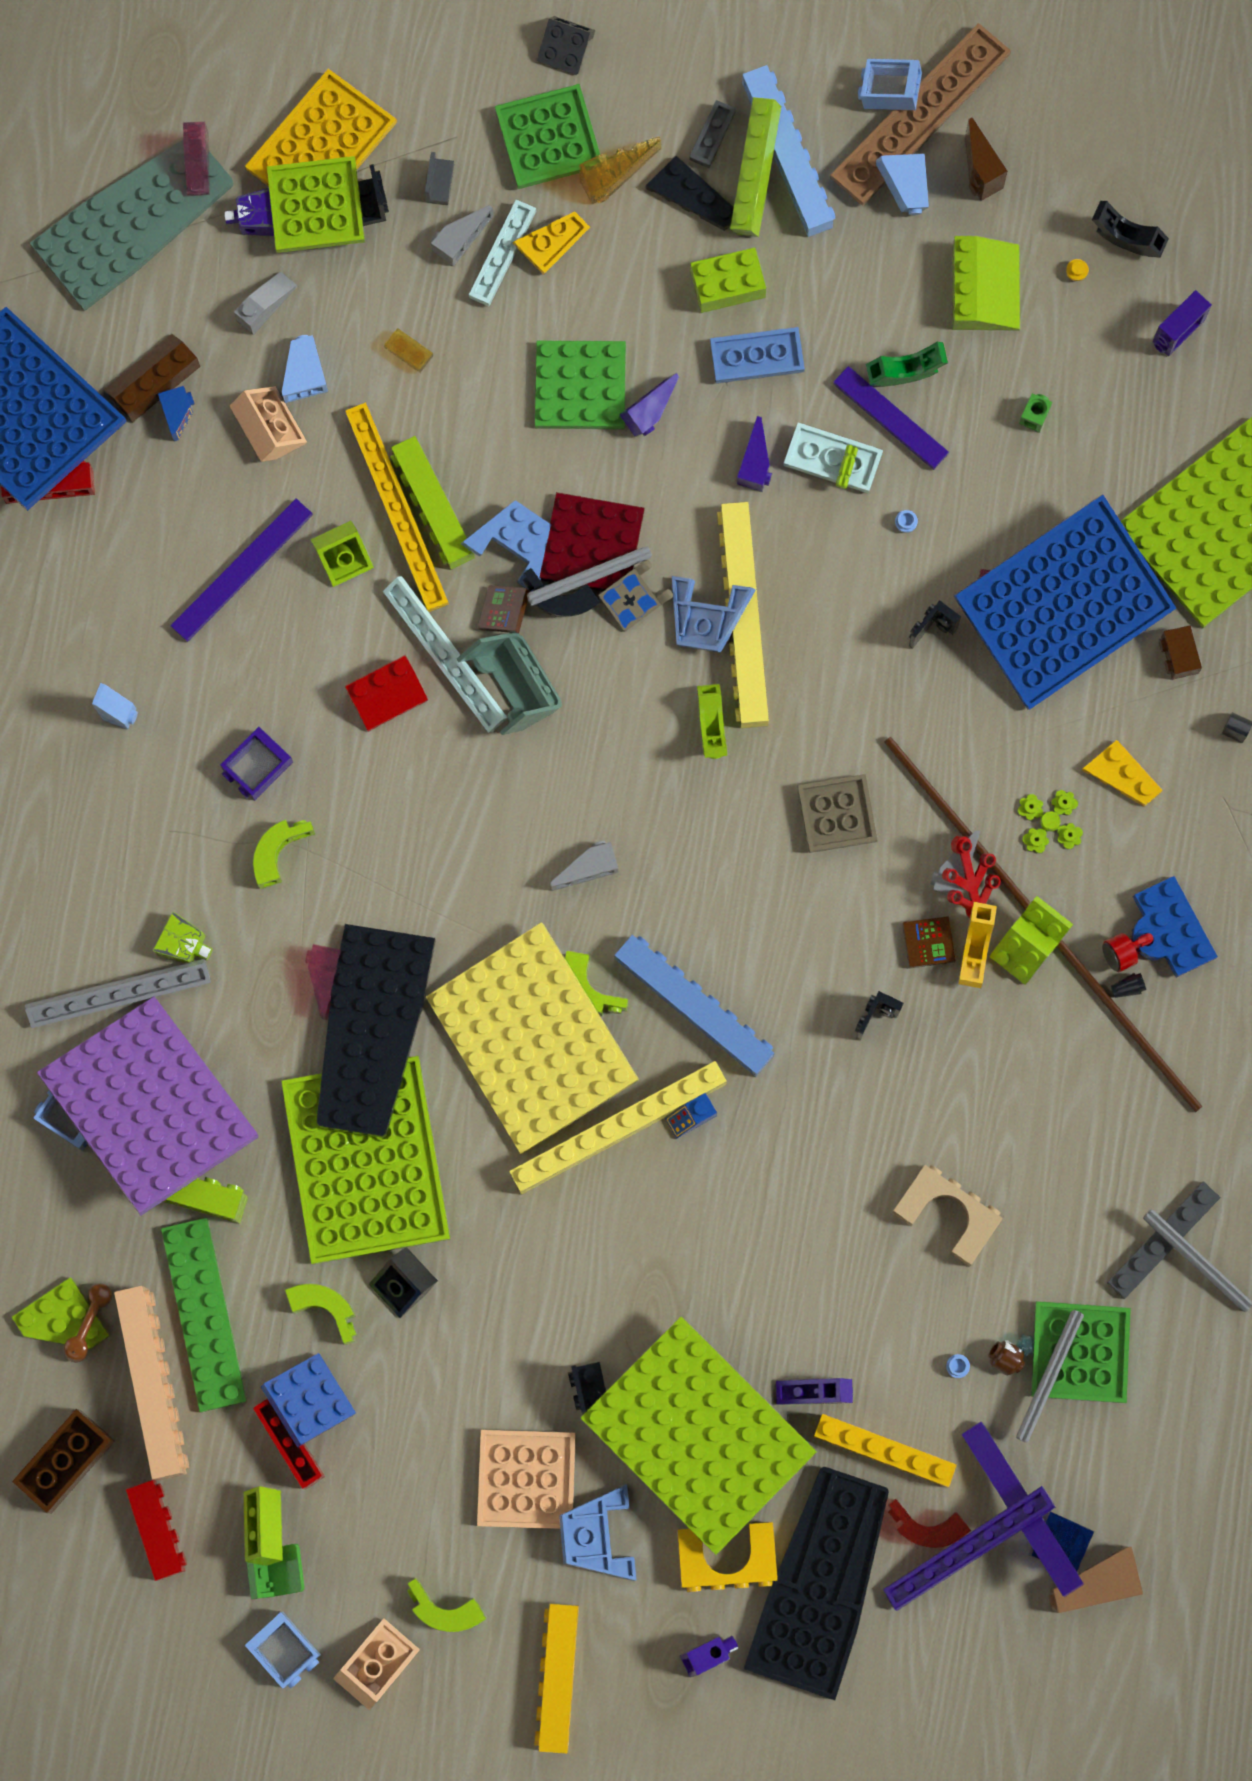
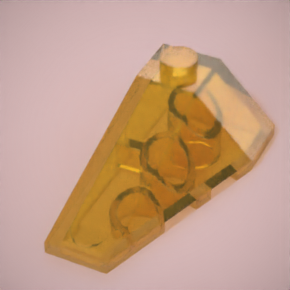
[579,136,661,204]

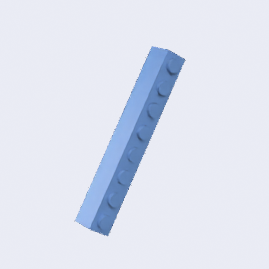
[614,935,774,1077]

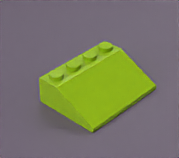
[952,236,1020,331]

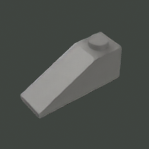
[431,205,494,266]
[234,272,297,335]
[930,830,980,898]
[550,841,619,891]

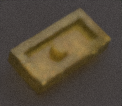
[384,328,433,373]

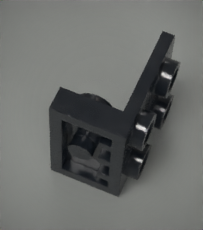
[537,16,595,75]
[358,164,389,226]
[909,600,961,649]
[855,991,904,1041]
[568,1362,606,1415]

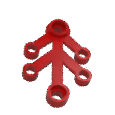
[942,836,1001,919]

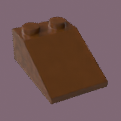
[965,118,1008,201]

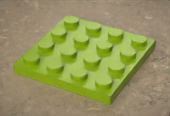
[267,156,365,253]

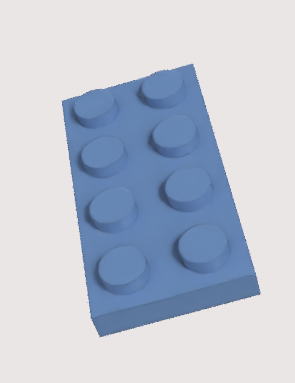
[710,327,805,383]

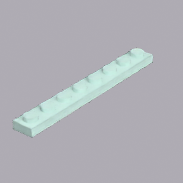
[383,576,507,733]

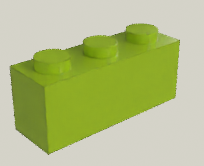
[243,1486,283,1566]

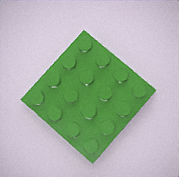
[495,84,603,189]
[535,340,626,429]
[1031,1301,1131,1403]

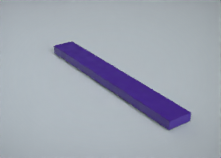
[170,498,313,642]
[962,1422,1084,1597]
[883,1486,1056,1611]

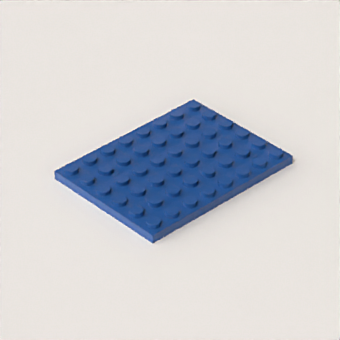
[0,307,127,511]
[953,495,1176,710]

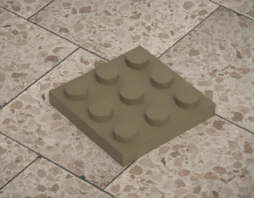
[798,774,878,853]

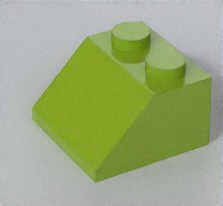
[310,521,374,587]

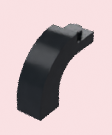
[1092,201,1169,258]
[522,568,600,617]

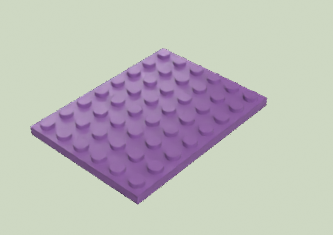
[37,996,259,1216]

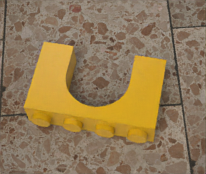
[678,1522,778,1592]

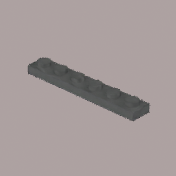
[1107,1181,1221,1299]

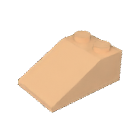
[333,1618,420,1710]

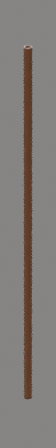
[884,737,1203,1113]

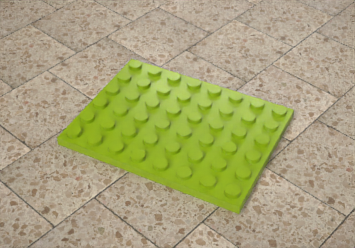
[1121,417,1252,628]
[281,1056,450,1265]
[581,1316,817,1555]

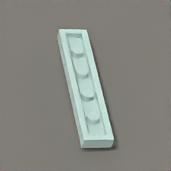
[469,200,536,307]

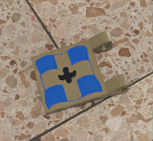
[598,560,673,632]

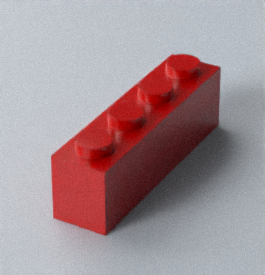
[1,461,95,504]
[253,1399,325,1490]
[126,1480,187,1581]

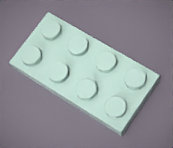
[783,423,883,494]

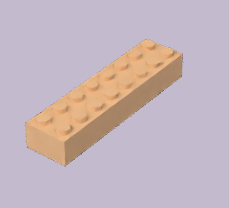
[114,1286,189,1481]

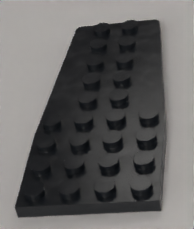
[317,924,436,1138]
[744,1467,889,1700]

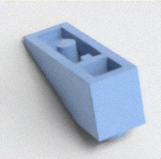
[92,683,138,729]

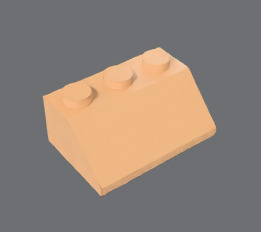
[230,386,307,462]

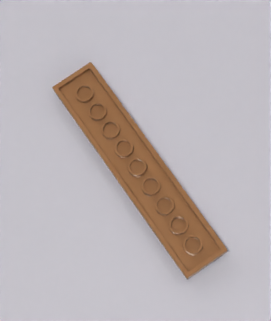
[830,23,1011,206]

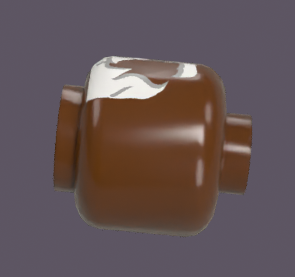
[988,1340,1025,1376]

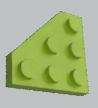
[12,1277,110,1349]

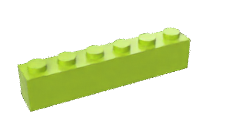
[730,97,782,237]
[390,436,475,570]

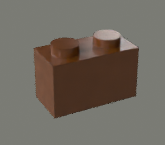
[1159,625,1202,680]

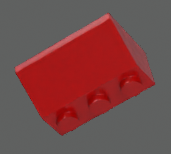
[345,655,428,732]

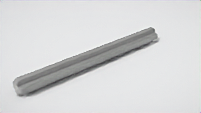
[527,546,652,605]
[1143,1209,1252,1312]
[1016,1310,1084,1443]

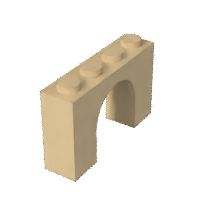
[892,1165,1003,1267]

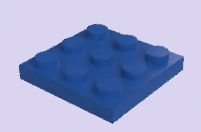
[261,1353,356,1448]

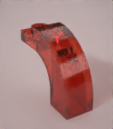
[887,1499,972,1548]

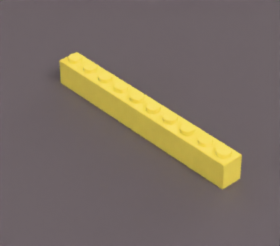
[717,502,769,728]
[509,1061,727,1195]

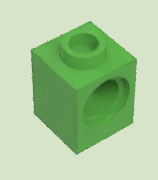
[1019,393,1052,433]

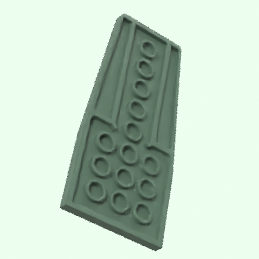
[30,134,234,311]

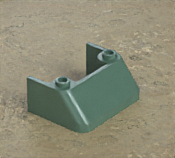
[457,633,562,735]

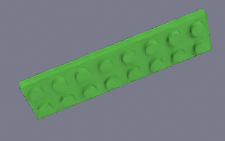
[161,1218,247,1413]

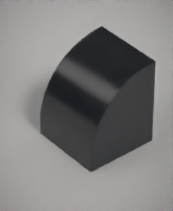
[1222,712,1252,743]

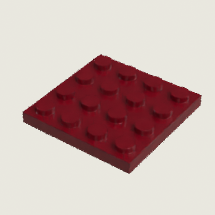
[540,492,645,591]

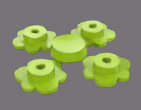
[1018,790,1083,853]

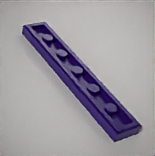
[833,366,949,470]

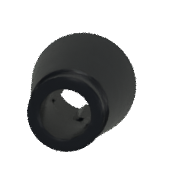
[1110,973,1147,998]

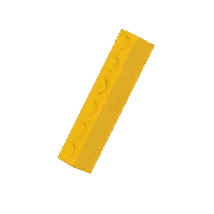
[813,1414,957,1488]
[534,1604,579,1754]

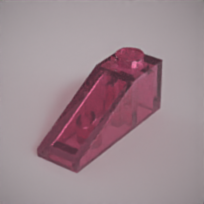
[183,122,210,195]
[305,944,341,1020]

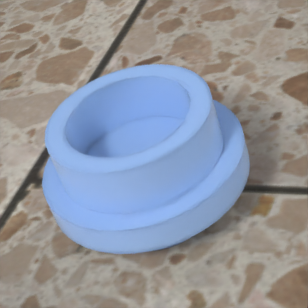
[895,510,918,533]
[946,1354,970,1378]

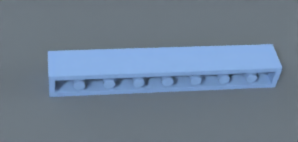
[742,65,835,237]

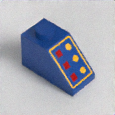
[158,386,195,441]
[665,1093,717,1139]

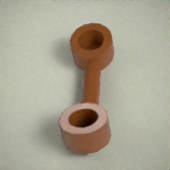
[64,1283,112,1363]

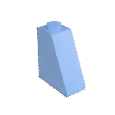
[876,154,929,215]
[282,335,328,403]

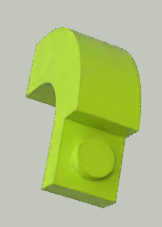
[697,684,728,759]
[253,820,315,889]
[565,951,628,1016]
[285,1284,357,1345]
[407,1578,487,1632]

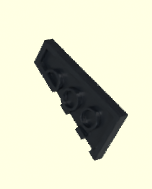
[646,156,734,231]

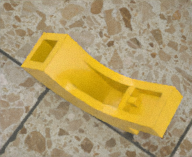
[958,902,997,988]

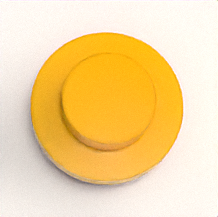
[1066,259,1089,281]

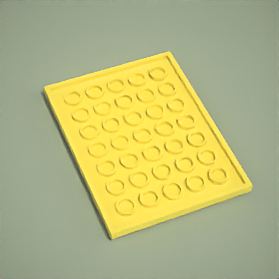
[426,922,639,1154]

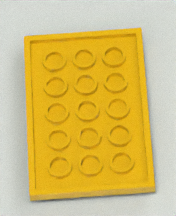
[245,68,397,187]

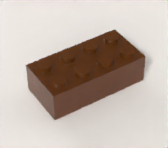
[12,1409,115,1514]

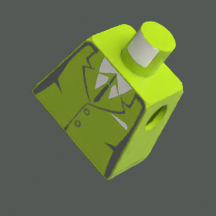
[153,912,213,963]

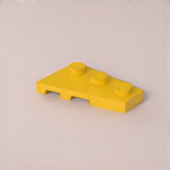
[512,211,590,275]
[1082,740,1163,807]

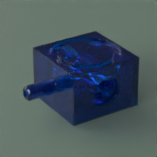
[1021,1511,1094,1571]

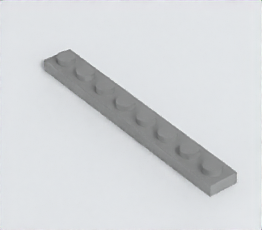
[25,959,211,1028]

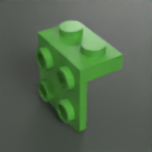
[246,1544,305,1600]

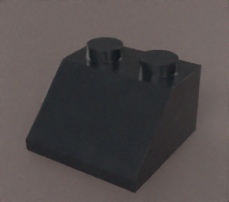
[369,1247,438,1318]

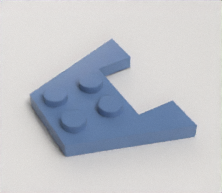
[461,500,551,592]
[672,576,756,653]
[559,1485,637,1581]

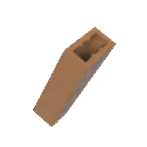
[1048,1547,1143,1613]

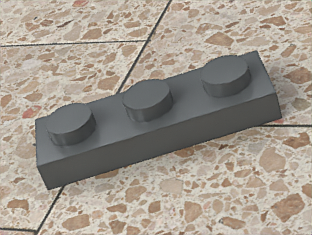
[689,100,736,168]

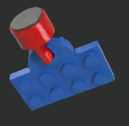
[1102,876,1218,978]

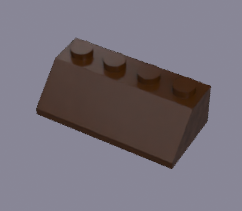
[103,334,201,423]

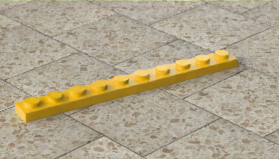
[345,402,449,612]

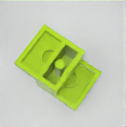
[989,896,1073,985]

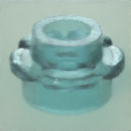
[1017,1334,1034,1357]

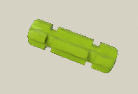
[835,445,858,489]

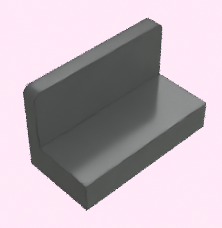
[425,152,455,205]

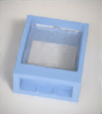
[858,59,922,110]
[34,1090,88,1151]
[245,1612,321,1689]

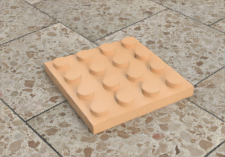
[477,1430,576,1529]

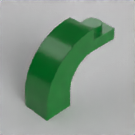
[866,341,948,386]

